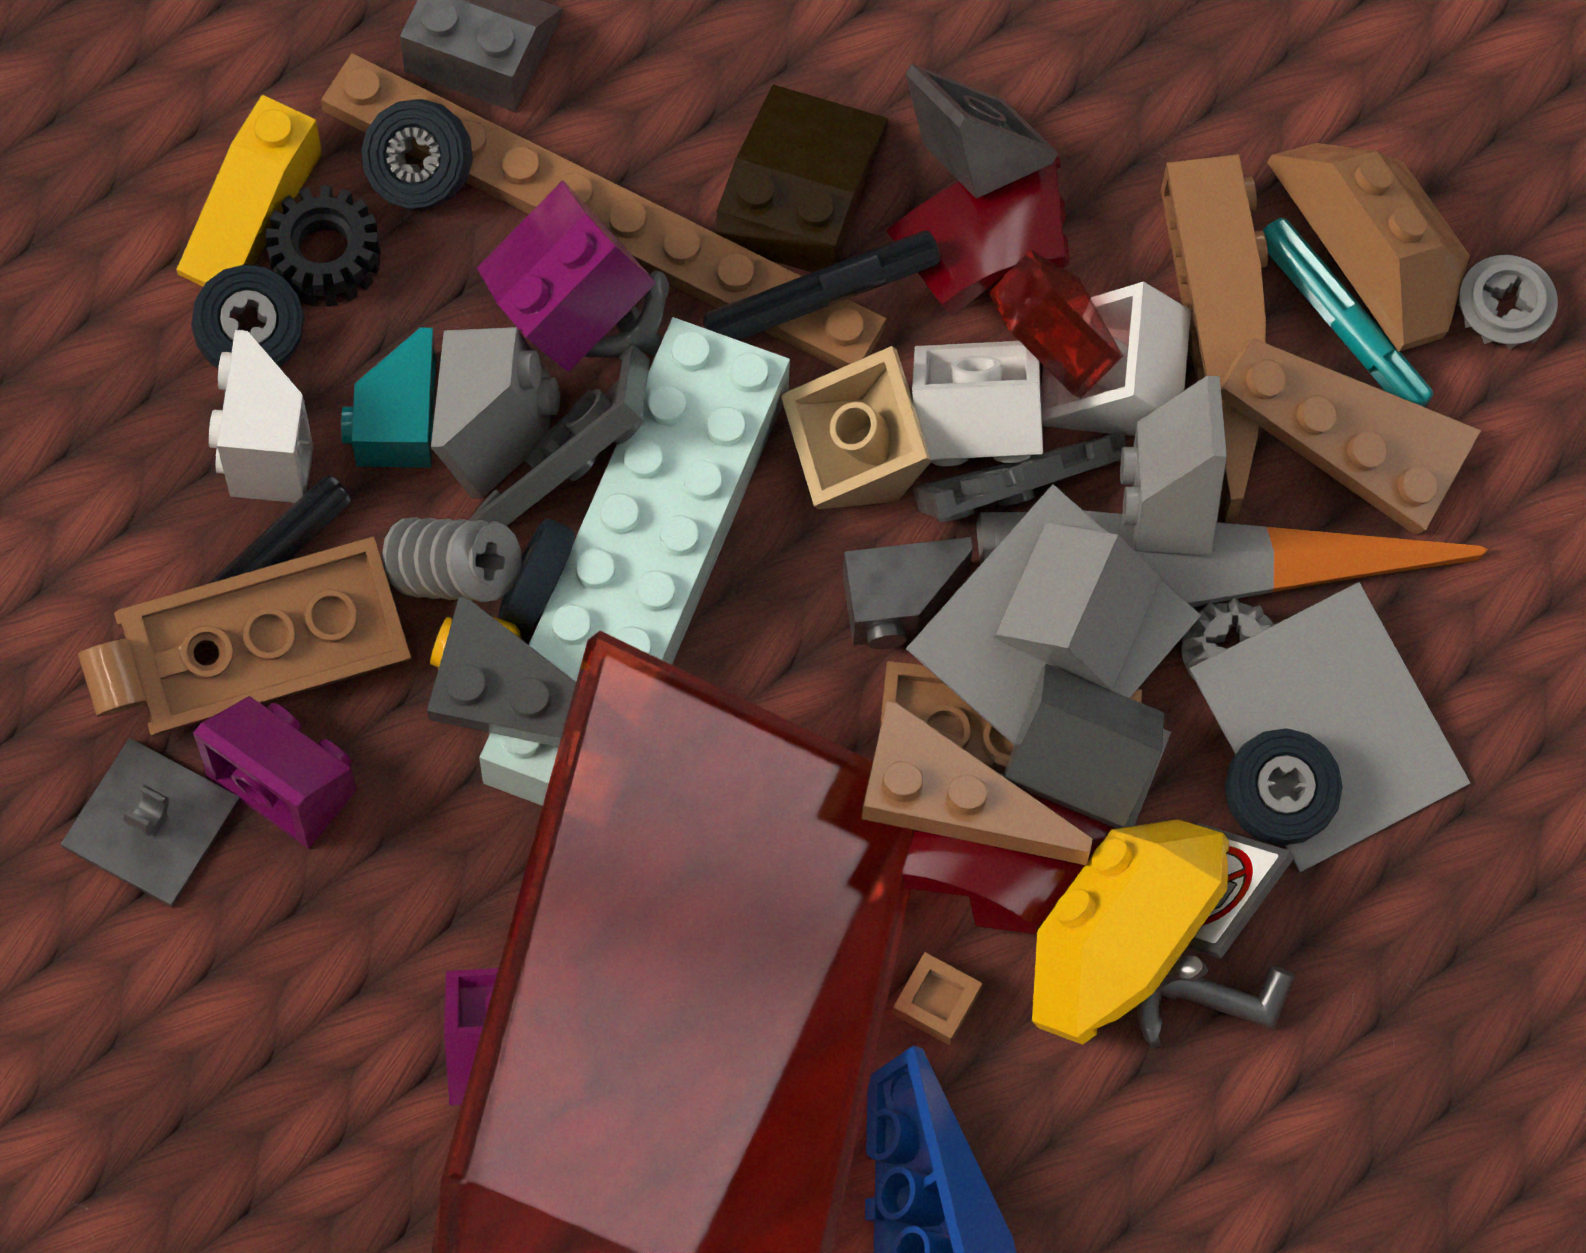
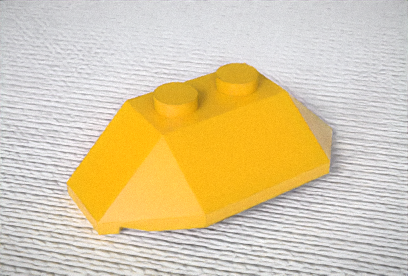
[1032,819,1229,1045]

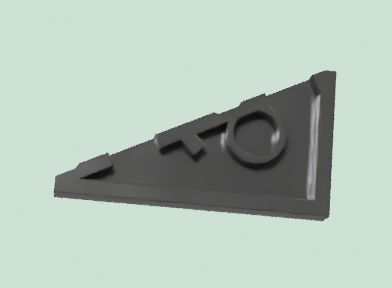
[468,343,650,526]
[912,432,1127,522]
[427,597,655,766]

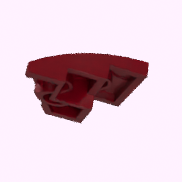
[886,156,1070,317]
[902,790,1116,935]

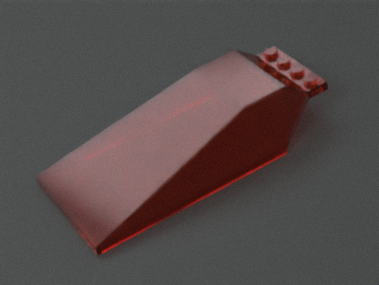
[432,631,915,1253]

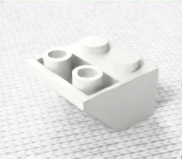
[209,330,313,503]

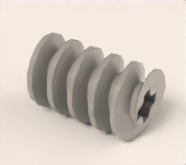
[382,517,522,602]

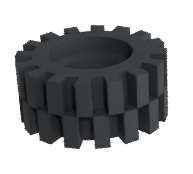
[266,185,381,307]

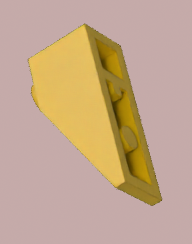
[176,95,322,287]

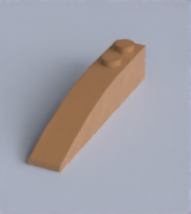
[1160,154,1268,523]

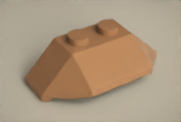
[1267,143,1470,352]

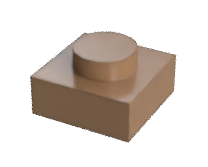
[892,952,983,1046]

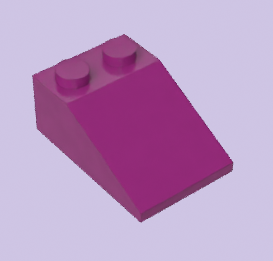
[477,180,656,372]

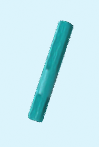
[1262,217,1434,407]

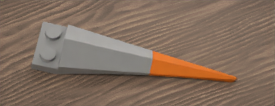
[976,510,1488,607]

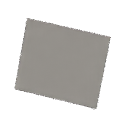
[906,485,1201,745]
[1189,582,1470,872]

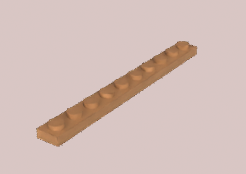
[321,53,886,369]

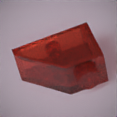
[989,250,1123,399]

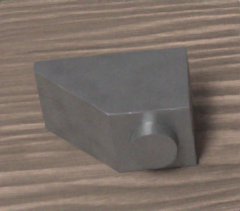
[843,537,973,649]

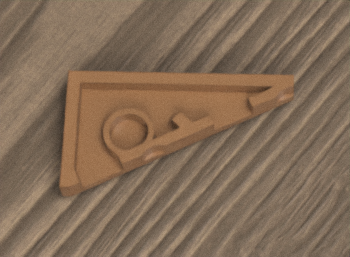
[861,701,1093,865]

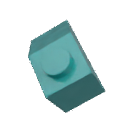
[341,327,436,468]

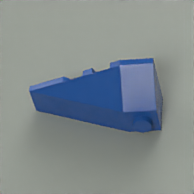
[865,1045,1017,1253]

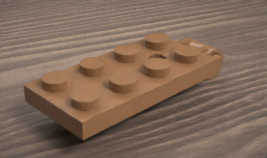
[78,536,411,737]

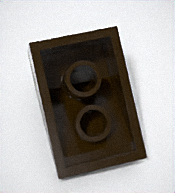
[716,84,888,273]

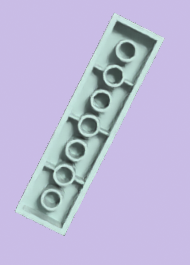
[479,317,790,828]

